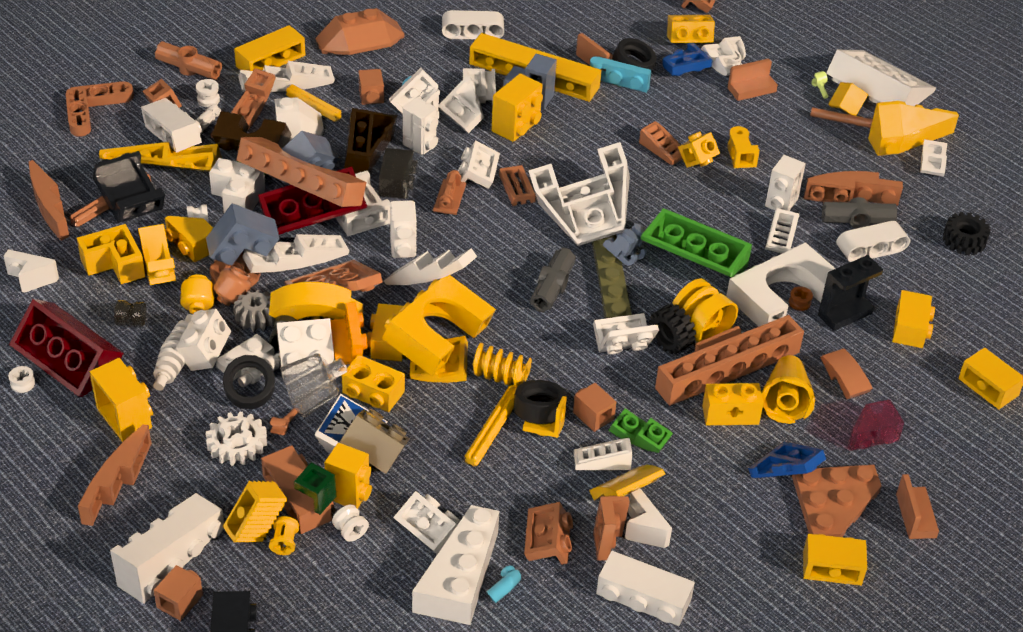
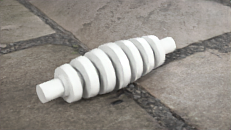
[153,314,192,391]

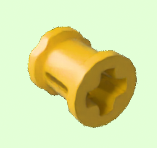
[269,516,299,556]

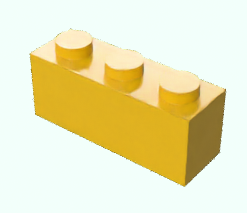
[234,25,305,71]

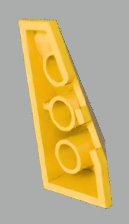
[868,101,959,156]

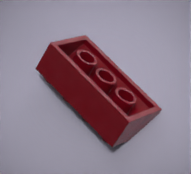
[258,167,367,235]
[9,299,124,397]

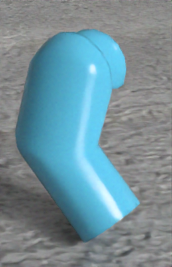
[486,565,521,603]

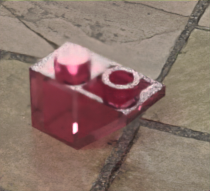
[848,399,904,451]

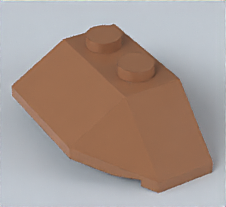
[316,8,404,55]

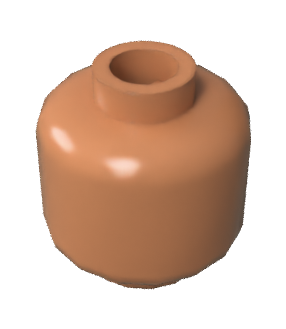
[213,266,252,306]

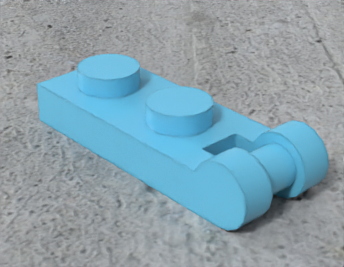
[590,56,651,93]

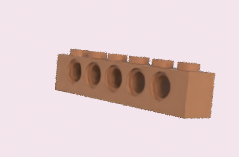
[655,315,804,406]

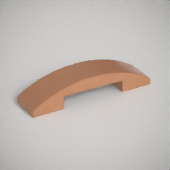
[211,68,276,138]

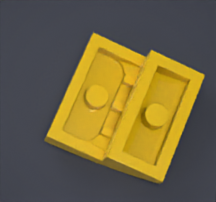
[410,336,468,383]
[589,465,665,501]

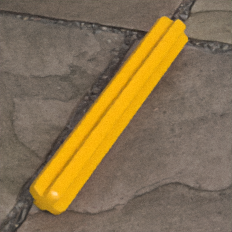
[465,385,517,467]

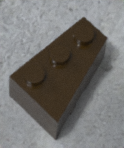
[344,108,398,174]

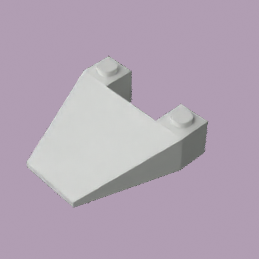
[529,142,630,246]

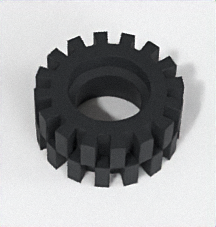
[943,212,991,255]
[649,303,696,354]

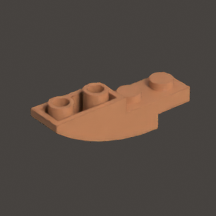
[804,171,903,206]

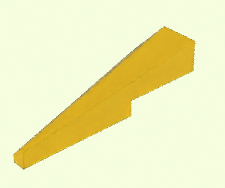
[99,142,222,172]

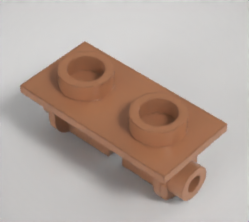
[433,170,467,215]

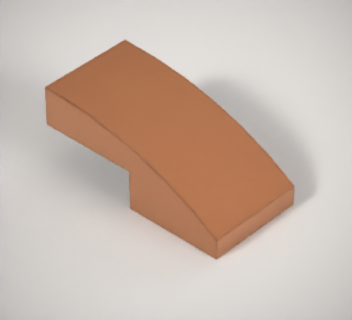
[820,349,873,399]

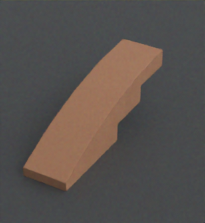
[28,160,69,241]
[78,424,151,526]

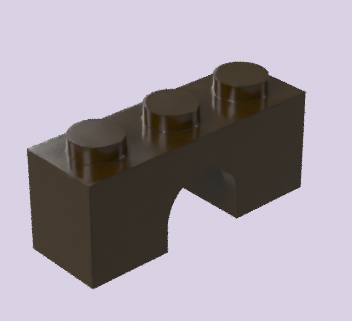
[212,111,292,151]

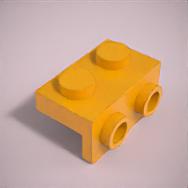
[330,302,368,365]

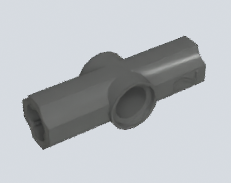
[821,197,897,229]
[530,247,576,313]

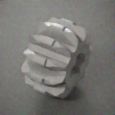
[233,289,275,332]

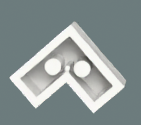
[209,158,265,213]

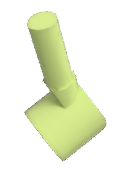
[812,71,828,99]

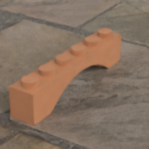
[236,137,367,207]

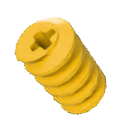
[473,342,532,387]

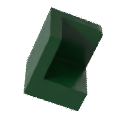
[294,462,337,515]

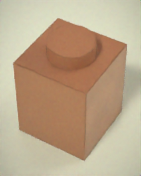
[358,69,384,105]
[573,383,617,432]
[154,565,203,621]

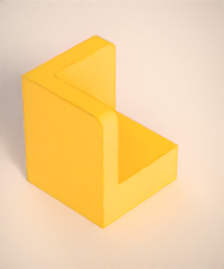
[828,82,868,116]

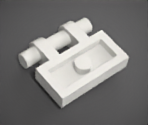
[216,334,280,387]

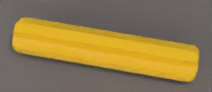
[286,84,342,122]

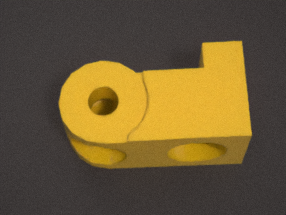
[727,126,760,168]

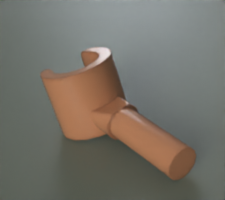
[270,407,300,435]

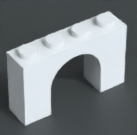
[726,243,835,327]

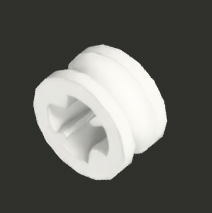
[8,366,35,393]

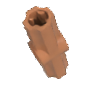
[155,41,222,80]

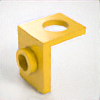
[523,396,567,438]

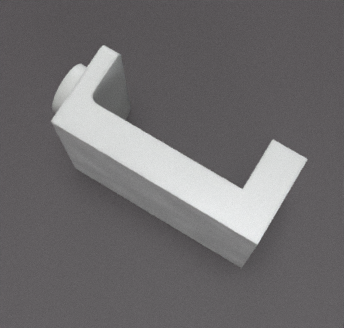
[335,171,390,236]

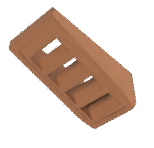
[639,121,683,165]

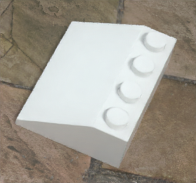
[826,49,936,106]

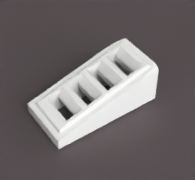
[765,208,799,253]
[573,438,632,470]

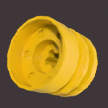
[672,278,738,343]

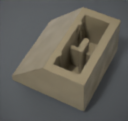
[339,409,410,474]

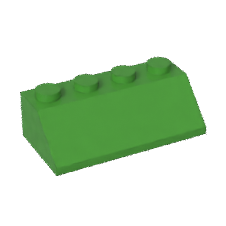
[640,208,752,278]

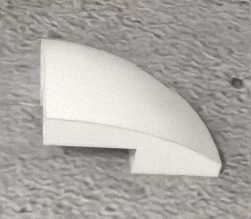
[701,36,746,76]

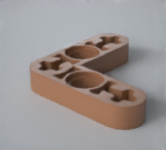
[66,82,134,137]

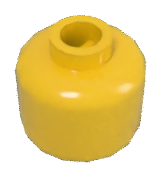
[180,274,214,314]

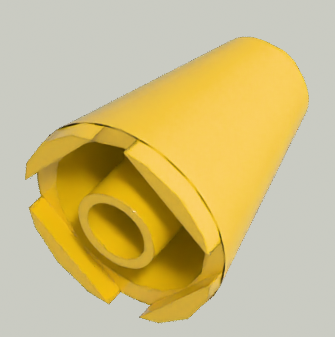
[761,355,815,424]

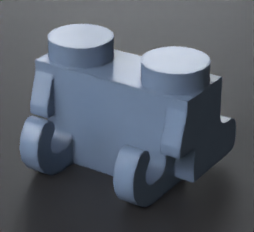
[603,224,647,265]

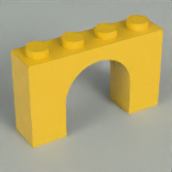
[382,275,496,376]

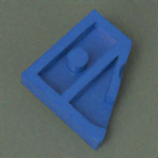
[663,43,712,76]
[748,441,826,478]

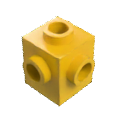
[678,131,720,168]

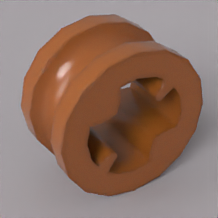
[789,286,813,311]

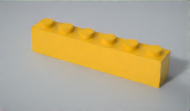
[469,33,601,102]

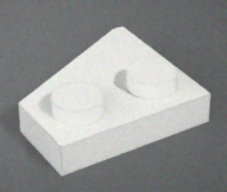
[438,75,484,134]

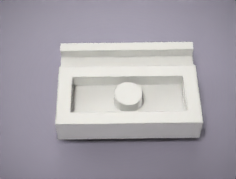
[463,68,496,103]

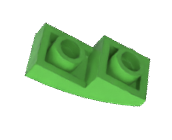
[609,408,673,453]

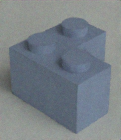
[503,54,557,110]
[281,130,340,185]
[206,203,280,266]

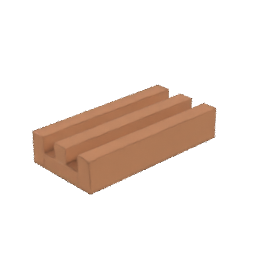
[499,165,536,206]

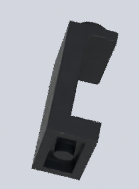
[93,151,165,223]
[818,255,883,331]

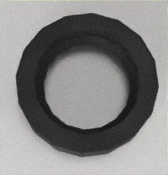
[612,38,656,70]
[223,355,275,409]
[514,380,566,424]

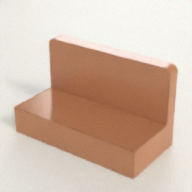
[576,33,613,71]
[728,59,778,101]
[896,474,939,539]

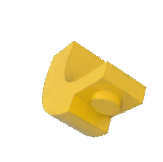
[138,224,176,285]
[269,282,363,320]

